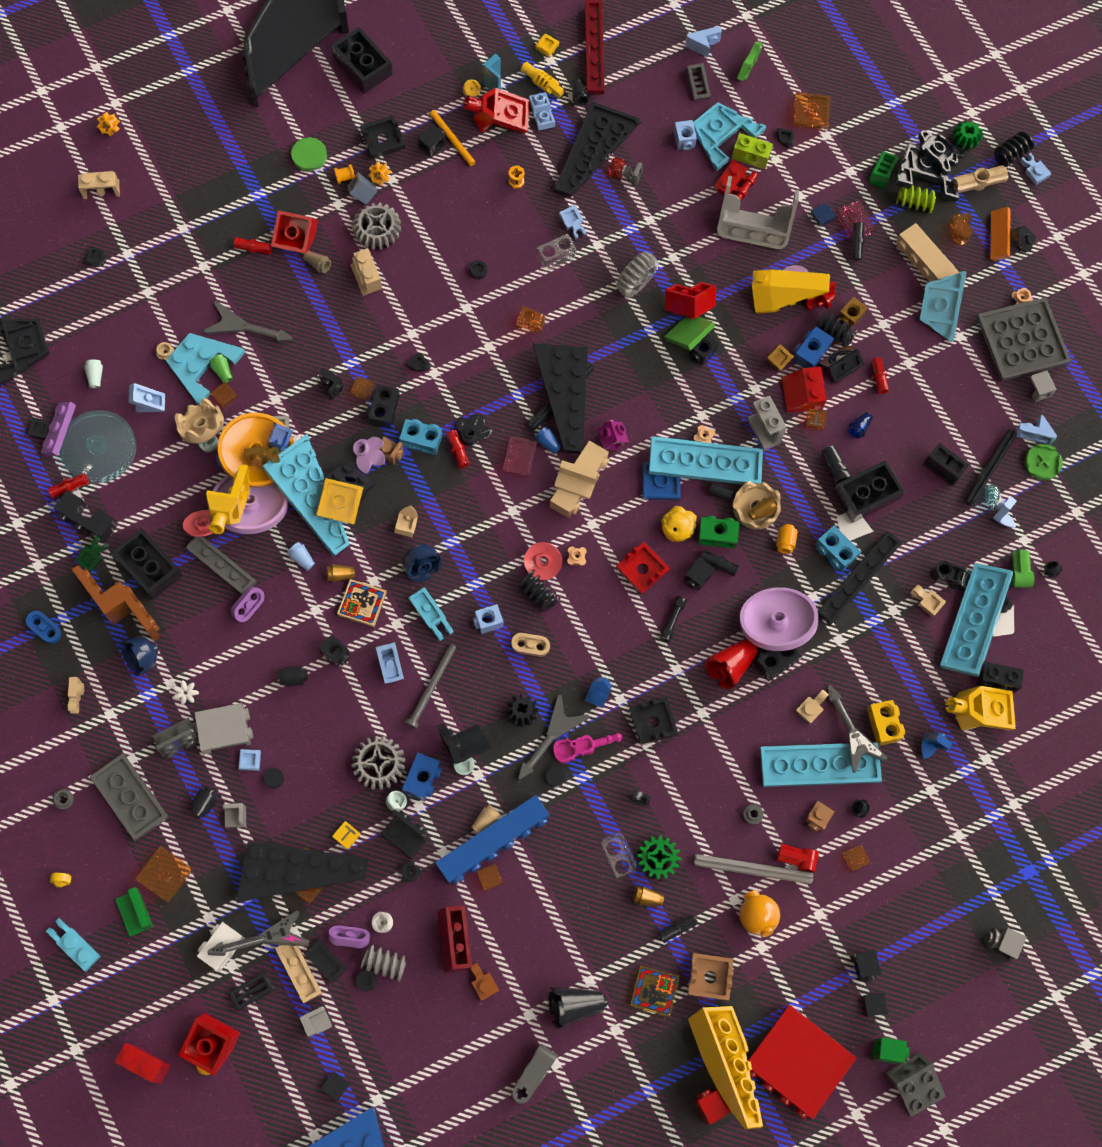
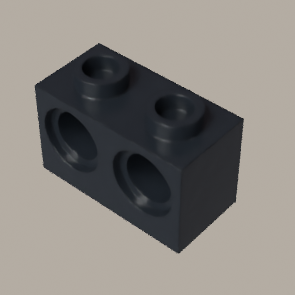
[366,384,400,429]
[923,442,969,486]
[755,648,802,682]
[977,662,1024,693]

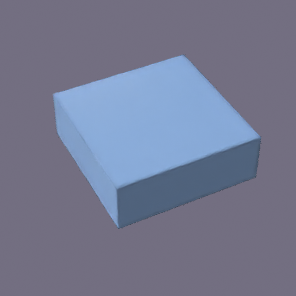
[238,749,261,771]

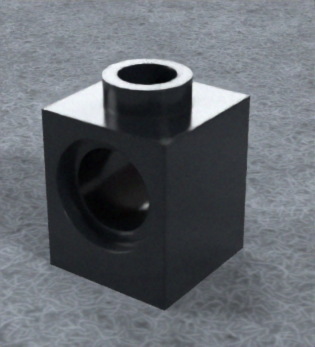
[418,124,446,157]
[689,334,719,366]
[684,558,715,591]
[318,635,350,668]
[852,949,882,982]

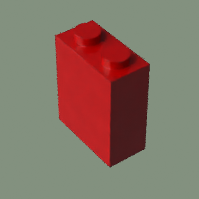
[115,1043,172,1084]

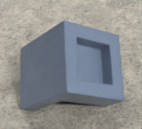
[347,173,377,205]

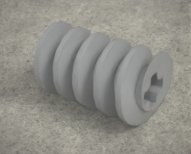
[361,945,406,982]

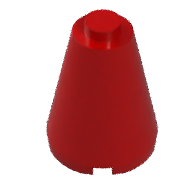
[705,639,758,690]

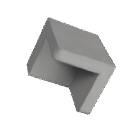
[1030,370,1057,402]
[223,803,246,828]
[998,928,1027,961]
[300,1006,332,1038]

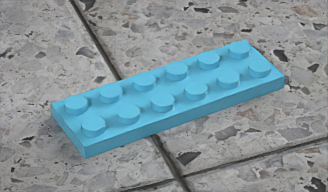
[648,436,763,485]
[940,563,1013,677]
[760,743,882,787]

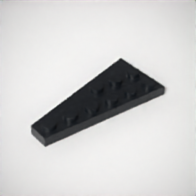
[554,102,641,198]
[532,343,588,454]
[236,842,369,903]

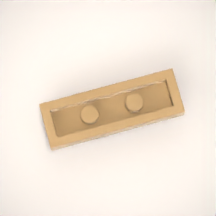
[275,945,322,1004]

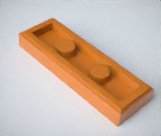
[990,207,1010,261]

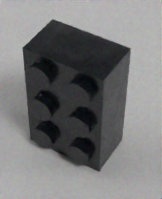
[331,27,393,93]
[833,460,905,523]
[111,528,183,600]

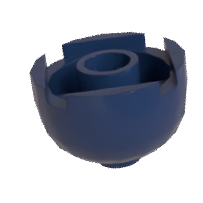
[403,544,442,582]
[121,636,158,677]

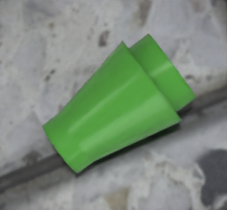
[209,354,233,383]

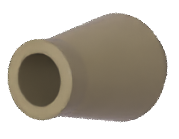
[303,251,331,273]

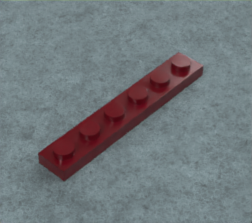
[585,0,605,94]

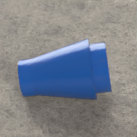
[534,427,562,454]

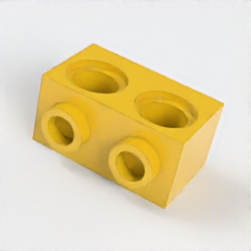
[867,700,905,746]

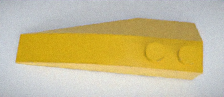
[688,1006,763,1130]

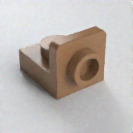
[380,437,404,465]
[804,801,835,832]

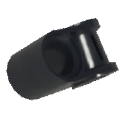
[931,561,971,591]

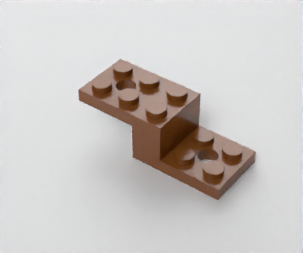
[72,565,160,641]

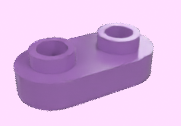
[231,587,264,622]
[328,925,370,949]

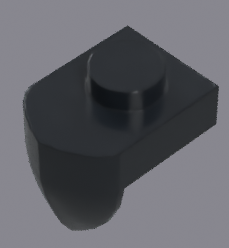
[1010,226,1036,253]

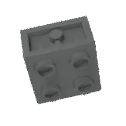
[153,718,199,758]
[886,1053,945,1117]

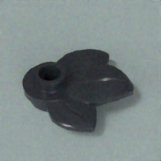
[456,414,493,446]

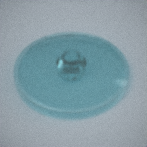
[59,410,136,483]

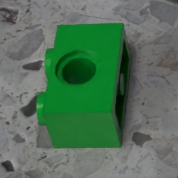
[698,516,740,549]
[871,1037,909,1064]

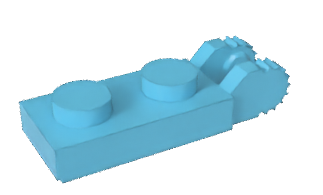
[408,587,453,641]
[46,918,101,972]

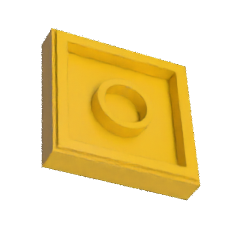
[316,478,363,525]

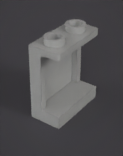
[747,395,787,451]
[195,703,253,755]

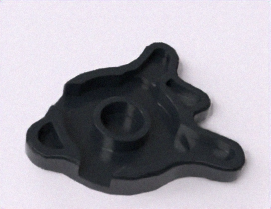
[918,130,965,175]

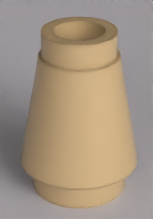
[471,804,501,833]

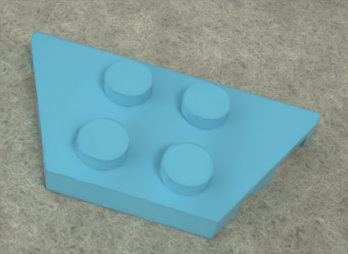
[920,271,967,342]

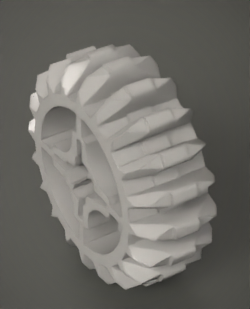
[352,202,401,250]
[616,251,659,298]
[352,736,406,790]

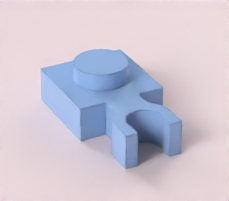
[1020,153,1051,186]
[559,205,586,240]

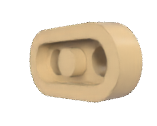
[511,633,550,657]

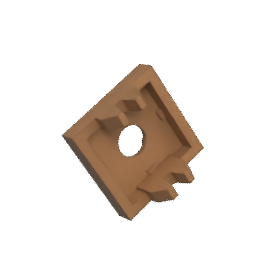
[688,953,734,1001]

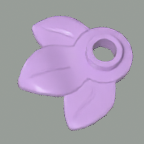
[353,437,385,474]

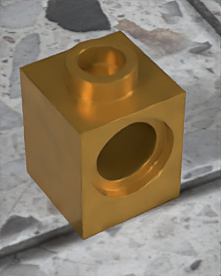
[837,297,868,328]
[764,344,794,371]

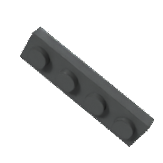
[186,537,257,595]

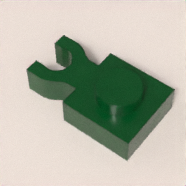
[75,536,109,573]

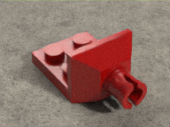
[463,88,529,134]

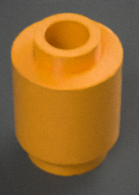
[776,524,798,554]

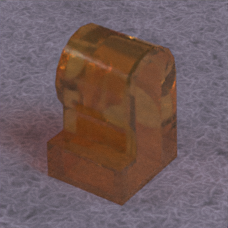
[949,213,973,244]
[515,306,546,333]

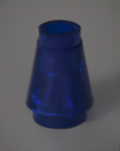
[848,412,873,439]

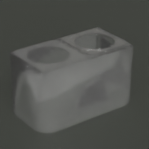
[537,233,576,271]
[601,833,637,879]

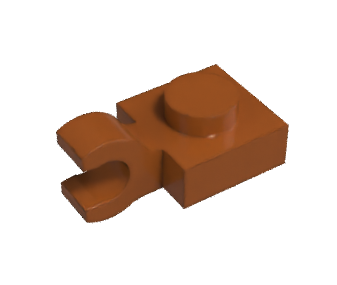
[471,963,499,1001]

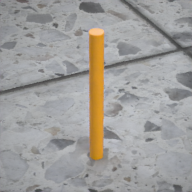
[429,110,475,166]

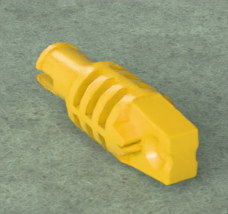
[521,62,564,98]

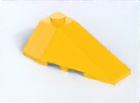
[752,270,830,314]

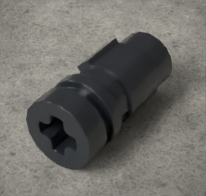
[821,446,852,486]

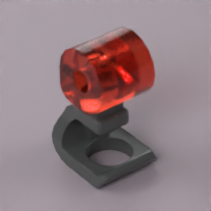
[607,158,643,185]

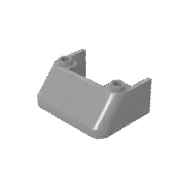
[717,176,799,249]

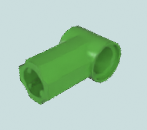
[1011,550,1034,588]

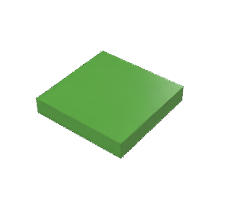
[664,316,715,350]

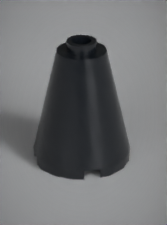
[548,986,607,1029]

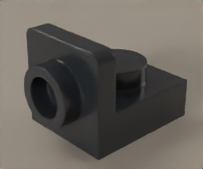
[318,367,343,399]

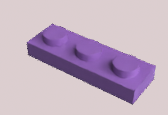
[41,402,76,457]

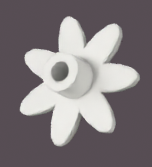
[173,681,199,705]

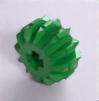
[952,119,983,150]

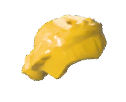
[661,506,697,542]

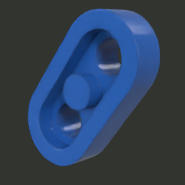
[26,611,62,644]

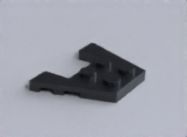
[895,144,959,202]
[0,319,50,386]

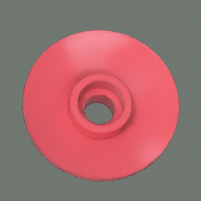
[183,510,212,537]
[524,542,562,580]

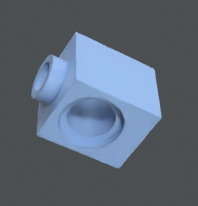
[673,120,697,150]
[473,604,503,634]

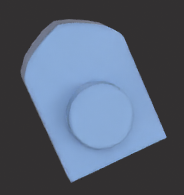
[993,497,1016,528]

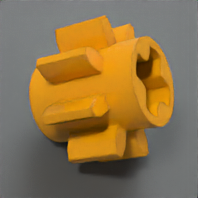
[97,112,120,136]
[368,161,391,186]

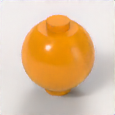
[739,890,780,937]

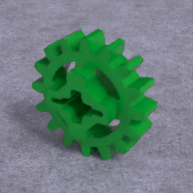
[637,835,681,880]

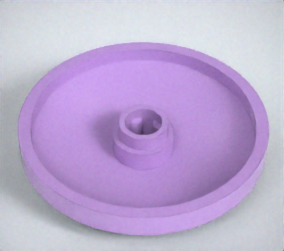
[213,475,288,534]
[740,588,818,651]

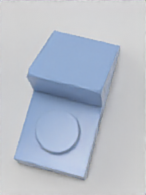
[685,26,722,57]
[129,383,165,412]
[1015,415,1057,445]
[376,642,404,684]

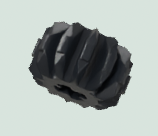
[505,694,539,728]

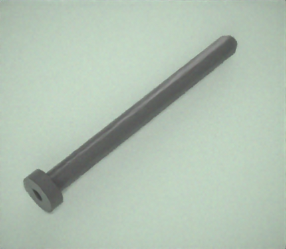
[404,644,456,729]

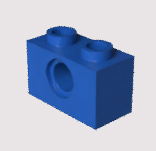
[793,327,834,368]
[402,753,442,801]

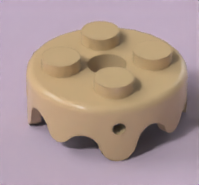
[175,398,224,444]
[733,481,781,530]

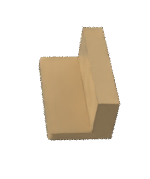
[554,460,598,499]

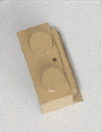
[78,171,120,199]
[350,248,382,295]

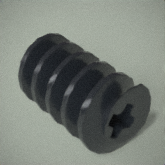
[994,131,1035,167]
[817,310,858,347]
[519,569,561,612]

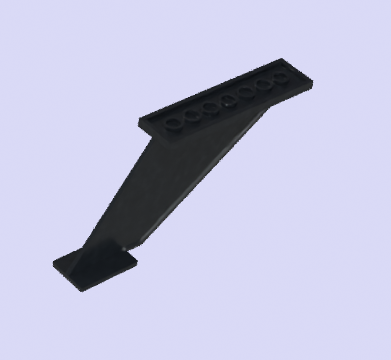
[241,0,349,107]

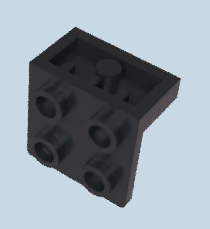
[437,723,491,765]
[381,809,427,859]

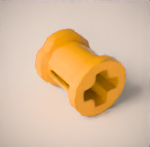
[334,164,355,184]
[508,166,525,189]

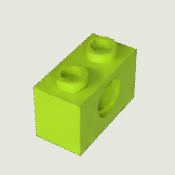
[732,133,773,170]

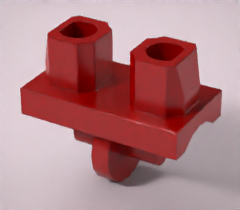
[804,281,836,311]

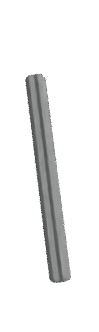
[694,854,813,884]

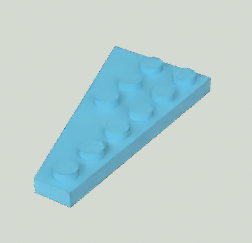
[262,434,350,557]

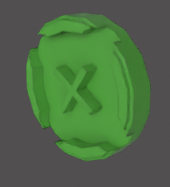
[291,137,327,172]
[1024,444,1063,480]

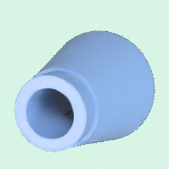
[288,542,315,571]

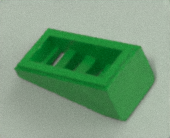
[869,151,899,188]

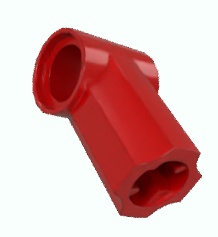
[777,844,819,873]

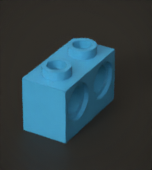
[399,419,442,455]
[815,525,861,572]

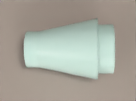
[84,360,103,388]

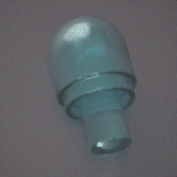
[984,484,1000,510]

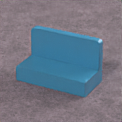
[483,54,501,91]

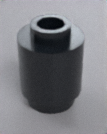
[279,665,308,687]
[189,787,217,818]

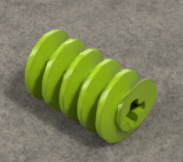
[896,185,936,213]

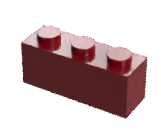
[438,906,472,973]

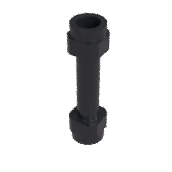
[659,596,687,642]

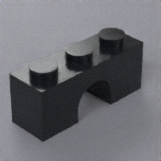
[54,490,118,543]

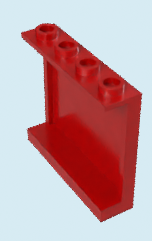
[748,1005,857,1120]

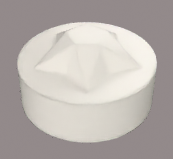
[372,912,393,933]

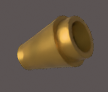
[748,497,777,521]
[326,564,355,583]
[633,885,664,907]

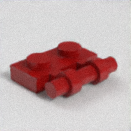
[714,160,758,201]

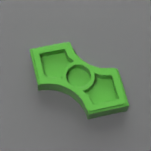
[737,41,763,81]

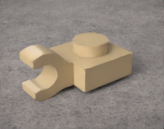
[910,585,946,617]
[795,690,829,724]

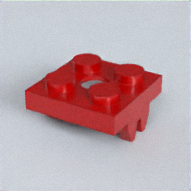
[616,542,670,595]

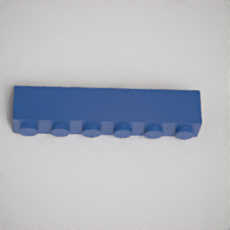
[435,795,550,885]

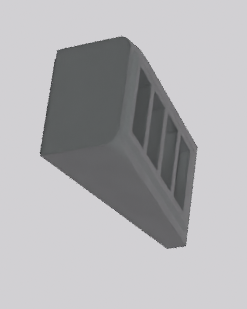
[685,63,711,101]

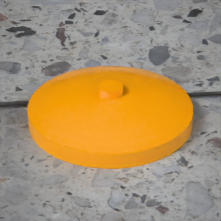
[217,413,294,487]

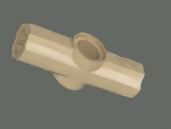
[952,165,1008,193]

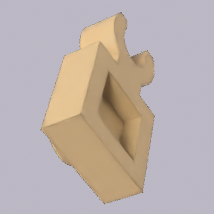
[68,677,84,714]

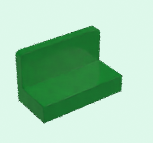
[116,887,153,937]

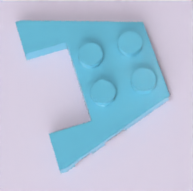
[693,102,766,171]
[166,333,245,405]

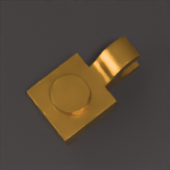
[245,446,280,466]

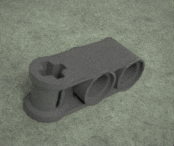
[512,1044,558,1104]

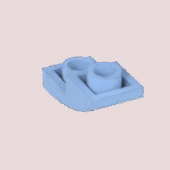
[529,92,555,130]

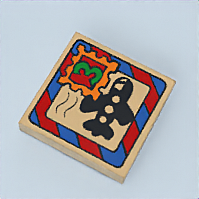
[337,579,387,627]

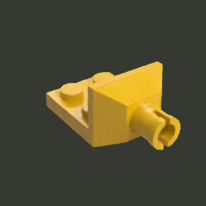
[206,464,250,534]
[945,686,1016,731]

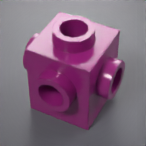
[597,420,629,451]

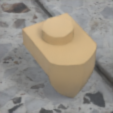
[394,506,418,538]

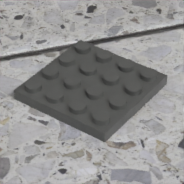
[977,297,1071,382]

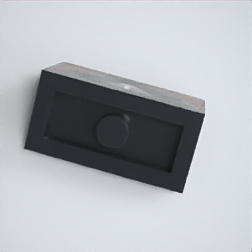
[818,346,864,384]

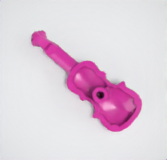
[553,733,622,764]

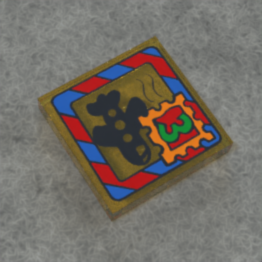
[630,965,680,1017]

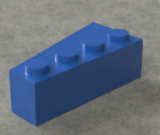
[308,1107,385,1147]

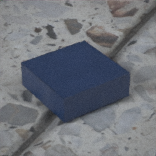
[810,202,836,227]

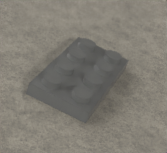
[90,753,169,842]

